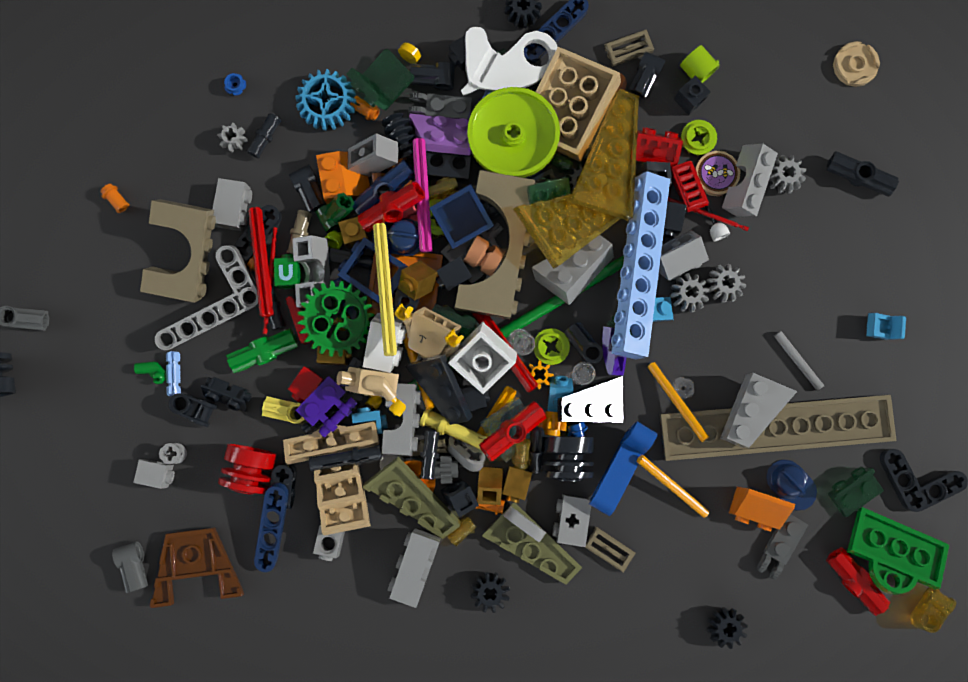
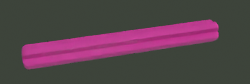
[413,138,432,252]

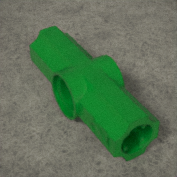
[226,328,299,374]

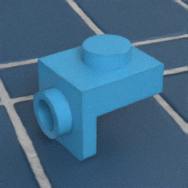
[653,297,674,322]
[866,313,906,340]
[547,376,573,412]
[352,407,388,434]

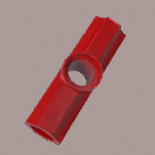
[357,181,426,232]
[479,401,547,461]
[826,547,891,616]

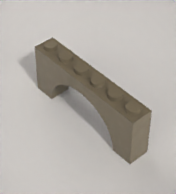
[455,170,538,320]

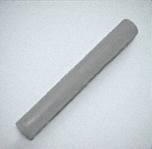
[774,331,824,391]

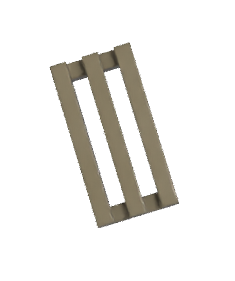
[604,29,654,67]
[585,527,636,573]

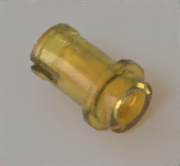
[512,438,531,469]
[447,517,477,547]

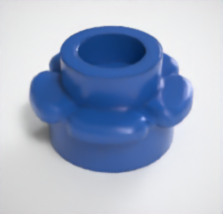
[224,73,246,95]
[566,422,588,437]

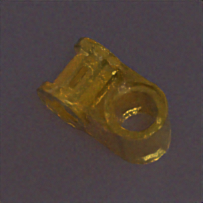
[910,587,956,633]

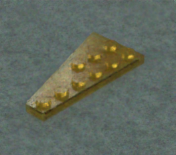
[569,89,639,221]
[513,180,634,269]

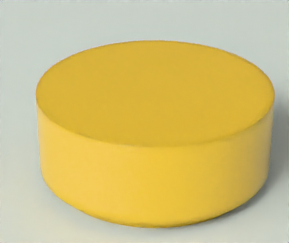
[398,43,421,64]

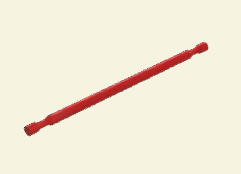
[668,197,749,231]
[263,227,278,335]

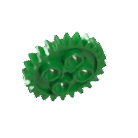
[297,281,374,357]

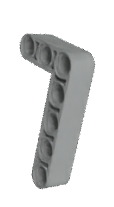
[155,245,258,350]

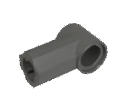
[0,306,50,331]
[112,541,149,593]

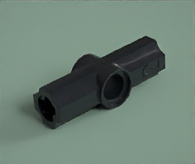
[826,151,899,197]

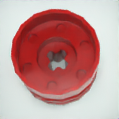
[218,444,277,494]

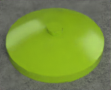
[467,87,560,178]

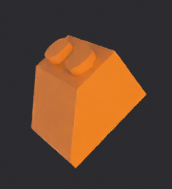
[316,151,370,204]
[729,487,795,532]

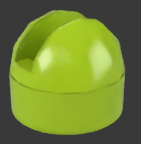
[325,230,344,249]

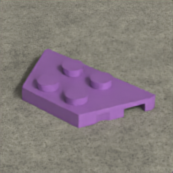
[409,113,472,156]

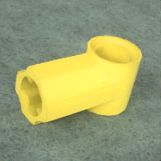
[262,396,305,424]

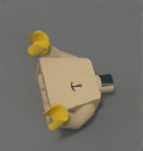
[395,303,464,361]
[337,367,406,417]

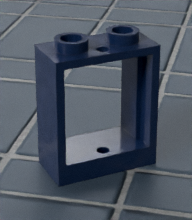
[338,237,408,305]

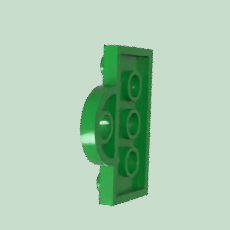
[847,507,949,595]

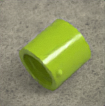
[680,45,720,83]

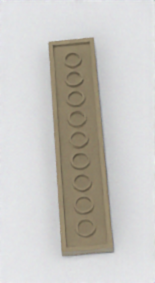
[659,395,897,461]

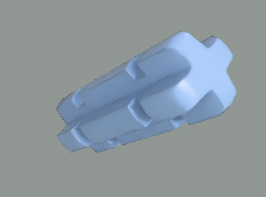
[166,351,181,396]

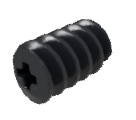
[381,113,416,164]

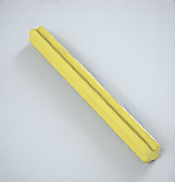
[373,223,397,356]

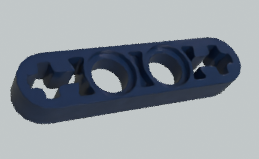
[524,0,589,64]
[254,483,289,572]

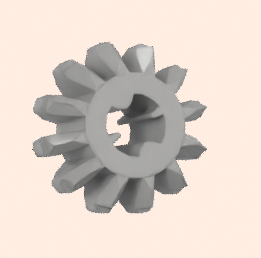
[769,155,806,194]
[706,264,746,303]
[670,274,710,313]

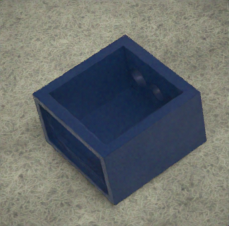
[430,184,494,249]

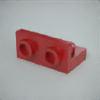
[632,127,683,167]

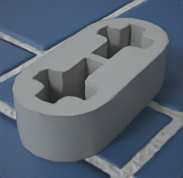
[447,436,485,472]
[503,506,546,542]

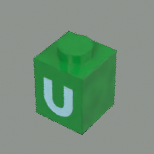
[274,254,302,289]

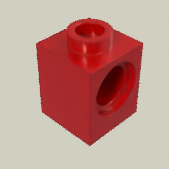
[288,366,325,404]

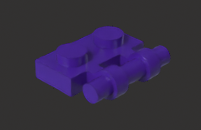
[296,376,358,437]

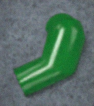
[134,362,166,384]

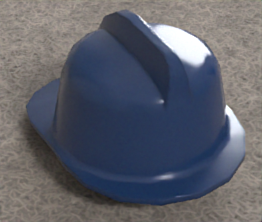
[372,218,420,256]
[767,460,817,511]

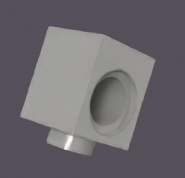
[133,459,175,489]
[313,525,345,561]

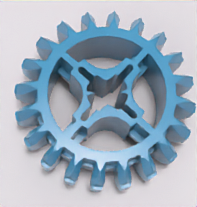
[295,69,357,131]

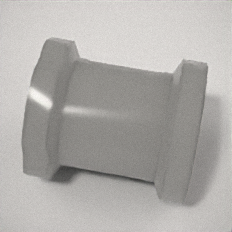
[159,443,187,464]

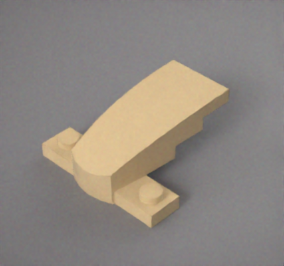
[283,421,379,536]

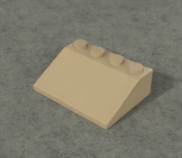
[536,47,621,162]

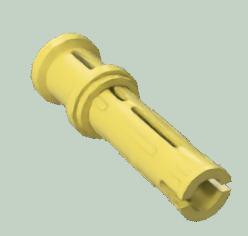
[420,408,487,451]

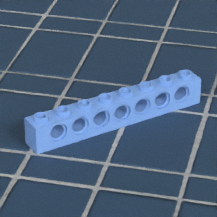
[611,171,670,360]

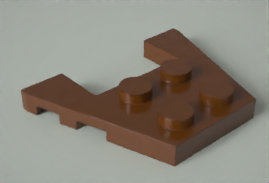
[150,527,244,608]

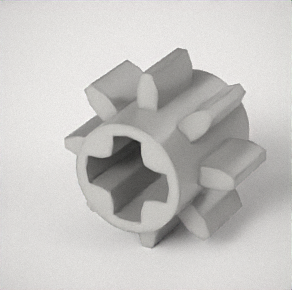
[217,123,248,153]

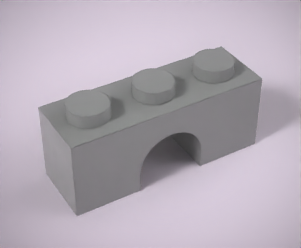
[722,143,778,217]
[292,235,332,308]
[382,383,421,457]

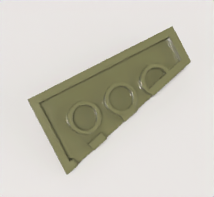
[362,456,461,539]
[482,502,582,585]

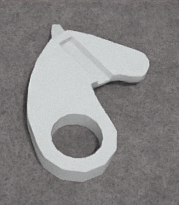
[461,27,558,95]

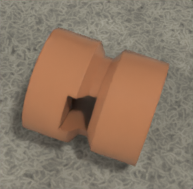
[463,235,506,276]

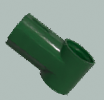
[316,193,354,233]

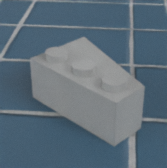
[532,231,614,305]
[720,373,797,448]
[388,528,441,608]

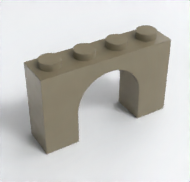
[140,199,216,302]

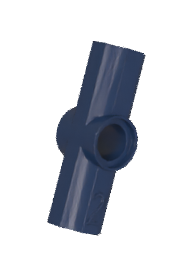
[353,159,415,215]

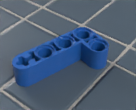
[588,421,657,516]

